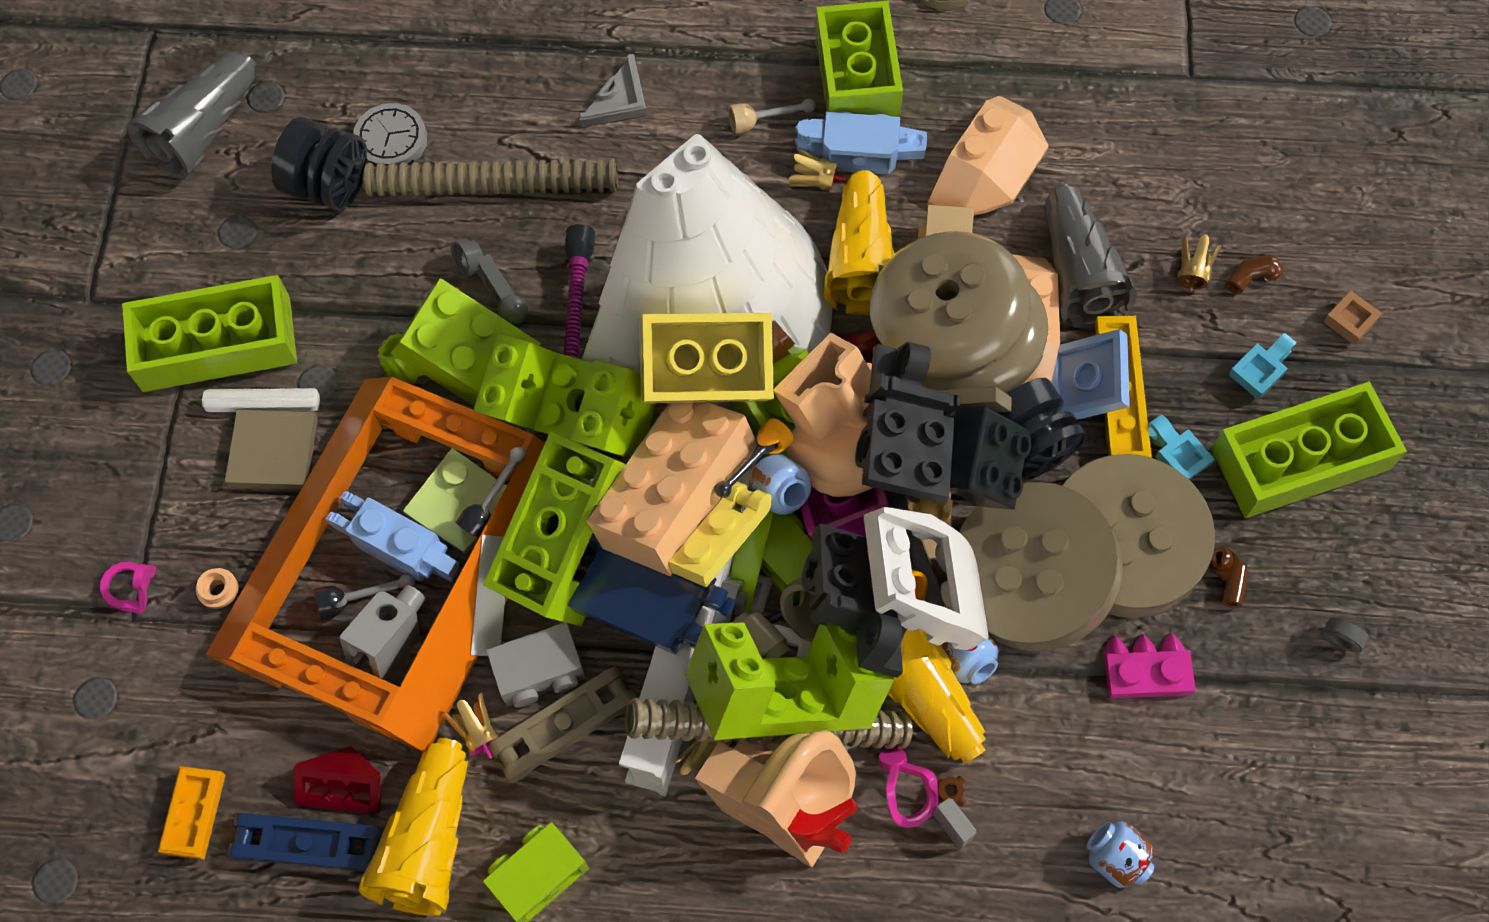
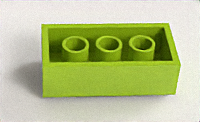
[122,275,298,392]
[1211,381,1407,519]

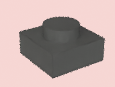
[712,577,748,623]

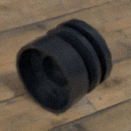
[271,117,368,212]
[998,378,1087,482]

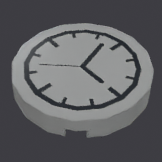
[353,103,427,167]

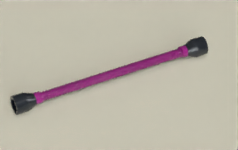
[546,224,596,535]

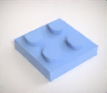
[1051,329,1129,420]

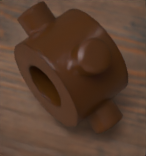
[937,776,967,807]

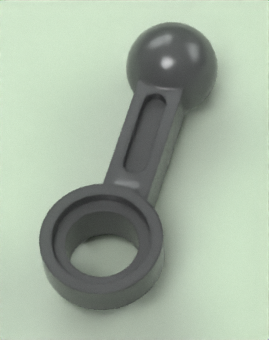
[451,238,528,326]

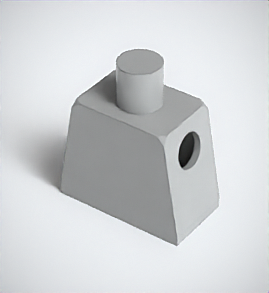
[339,585,426,682]

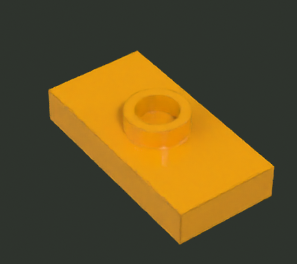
[158,766,225,860]

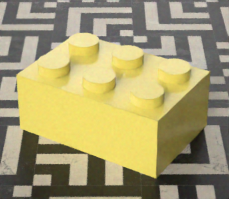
[639,313,774,403]

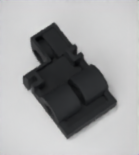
[855,341,961,503]
[802,523,907,678]

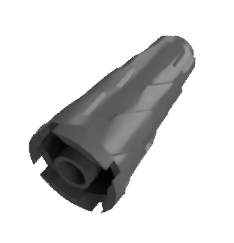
[126,52,256,179]
[1044,184,1137,328]

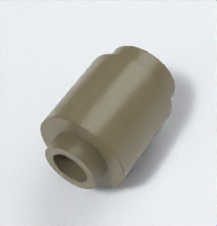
[732,611,792,659]

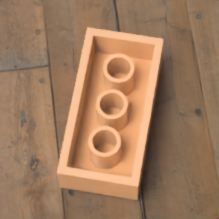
[586,402,758,576]

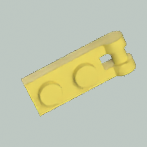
[668,482,772,587]

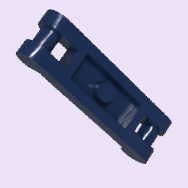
[226,813,385,873]

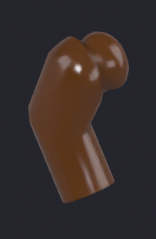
[1226,254,1283,295]
[1210,547,1248,608]

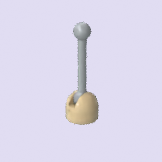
[728,98,816,134]

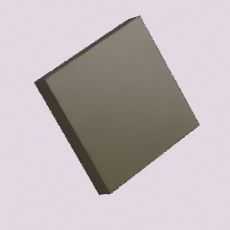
[225,410,318,490]

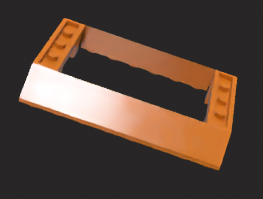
[205,376,545,753]

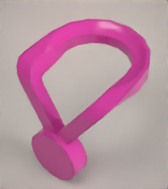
[100,562,157,614]
[879,748,938,828]

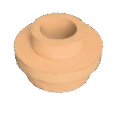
[196,568,238,609]

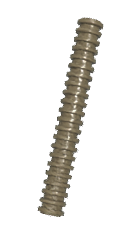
[363,158,618,197]
[625,698,913,749]

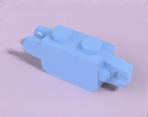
[795,111,927,175]
[325,491,461,582]

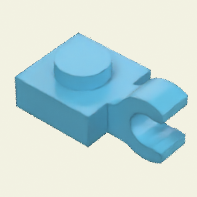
[1229,333,1297,400]
[1148,414,1215,480]

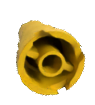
[824,170,895,315]
[888,629,986,764]
[359,738,468,916]

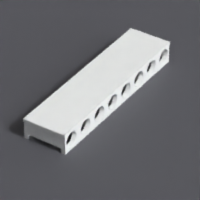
[619,462,757,796]

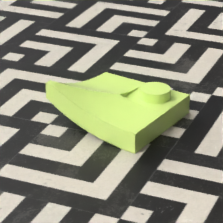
[403,448,507,554]

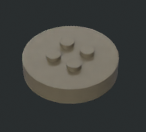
[1063,454,1215,618]
[959,482,1123,651]

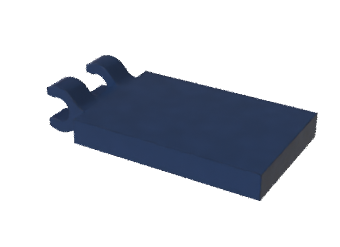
[568,546,736,655]

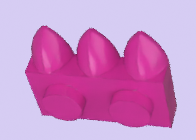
[1104,633,1196,699]

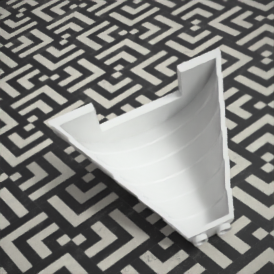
[575,134,832,412]

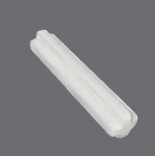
[202,388,320,412]

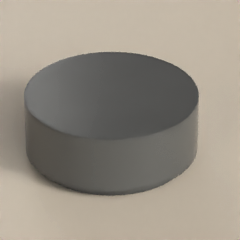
[1322,617,1369,653]

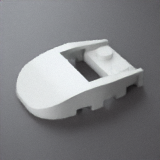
[864,507,989,650]

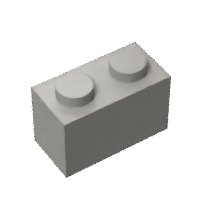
[486,622,586,708]

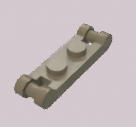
[488,666,638,784]

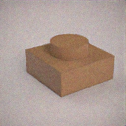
[1324,291,1382,346]

